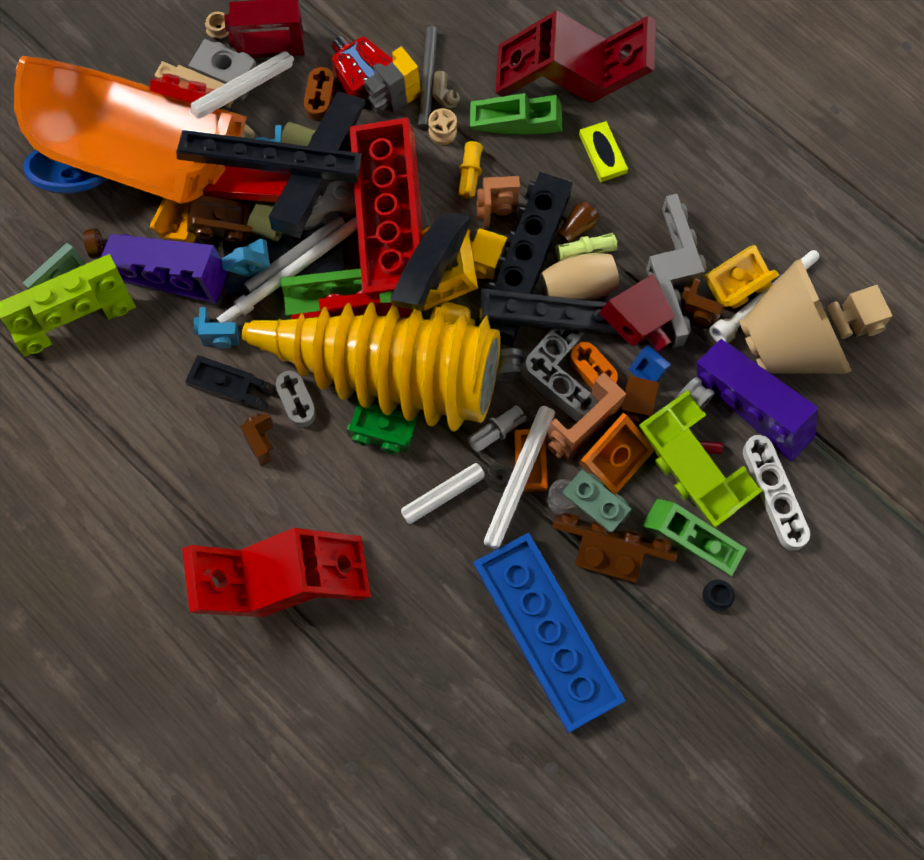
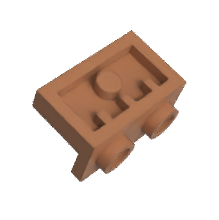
[477,176,520,229]

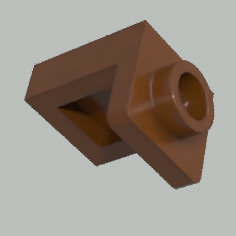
[681,278,724,326]

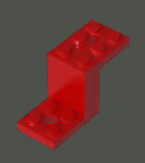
[182,528,371,617]

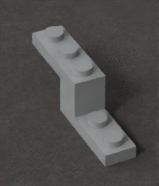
[646,194,706,348]

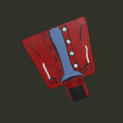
[331,36,393,100]

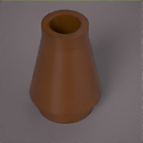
[557,201,600,244]

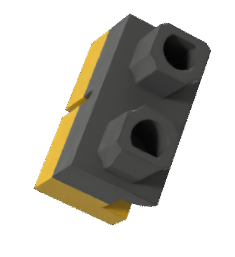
[364,46,421,113]

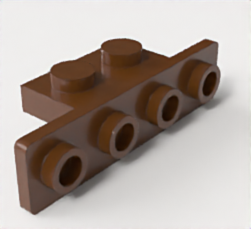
[552,513,678,583]

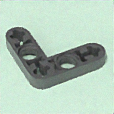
[521,329,598,422]

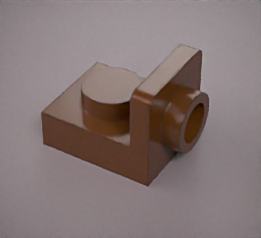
[240,412,273,466]

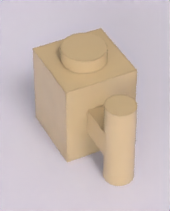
[827,285,892,339]

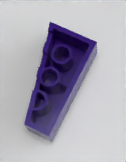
[101,234,228,304]
[697,339,818,462]

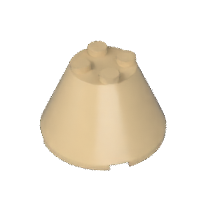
[739,258,852,374]

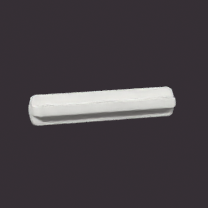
[401,463,485,524]

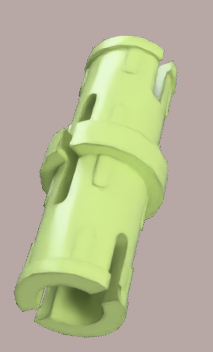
[555,233,617,262]

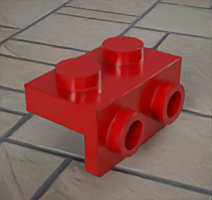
[149,74,214,103]

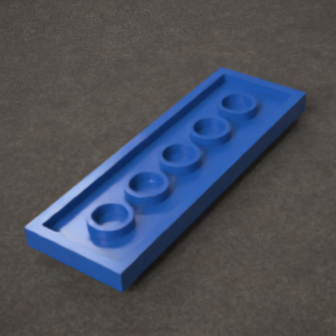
[473,533,626,734]

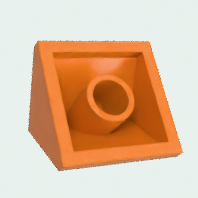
[578,413,655,494]

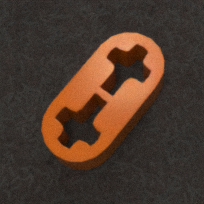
[570,342,618,389]

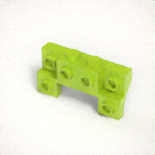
[0,254,136,357]
[638,390,763,528]

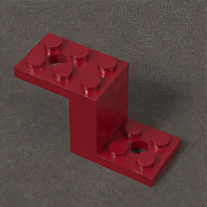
[495,10,656,103]

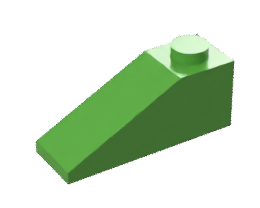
[642,499,747,576]

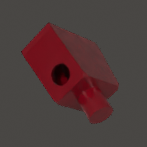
[599,274,674,352]

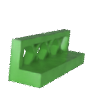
[280,269,394,320]

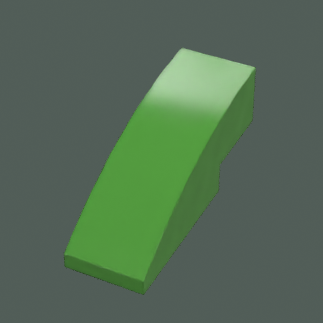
[470,93,562,134]

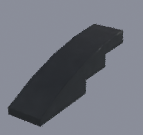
[390,212,472,311]

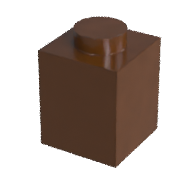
[618,376,659,427]

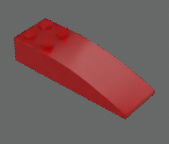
[350,117,423,295]

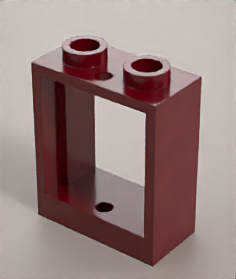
[224,0,305,58]

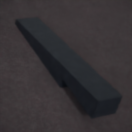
[268,91,365,238]

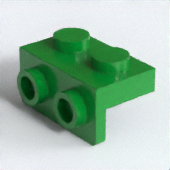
[346,401,418,455]

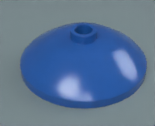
[23,150,108,194]

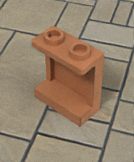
[546,372,626,462]

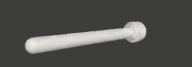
[709,250,819,343]

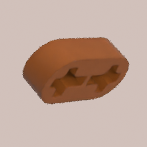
[304,67,335,121]

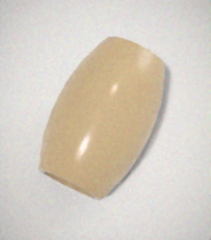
[541,253,619,301]

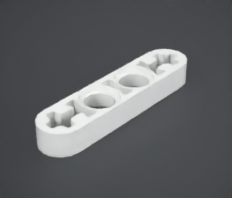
[743,435,810,551]

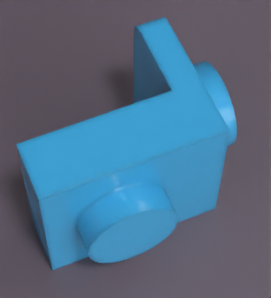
[194,307,240,349]

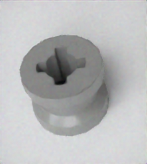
[677,376,715,410]

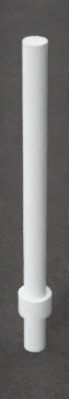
[216,216,358,323]

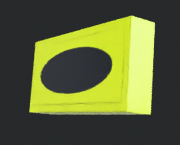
[579,121,628,182]

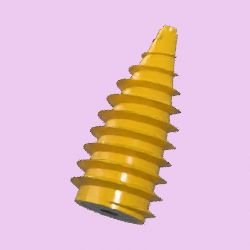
[242,302,500,432]

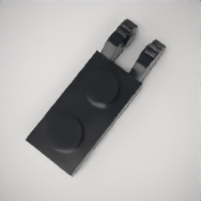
[185,355,276,411]

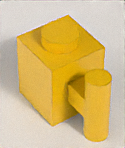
[455,228,507,280]

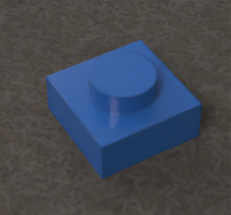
[628,345,671,382]

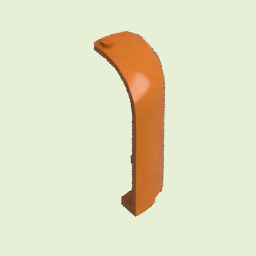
[14,56,247,203]

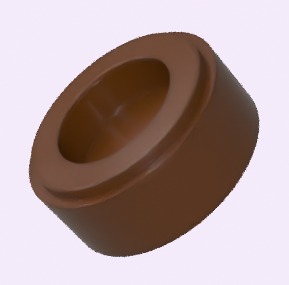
[83,228,105,259]

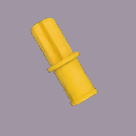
[458,141,483,199]

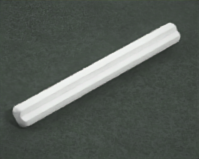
[190,51,294,119]
[484,406,555,549]

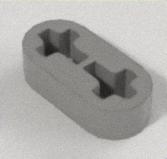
[276,371,316,428]

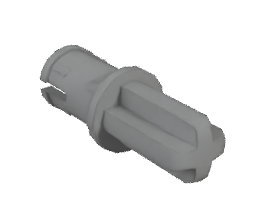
[468,405,526,452]

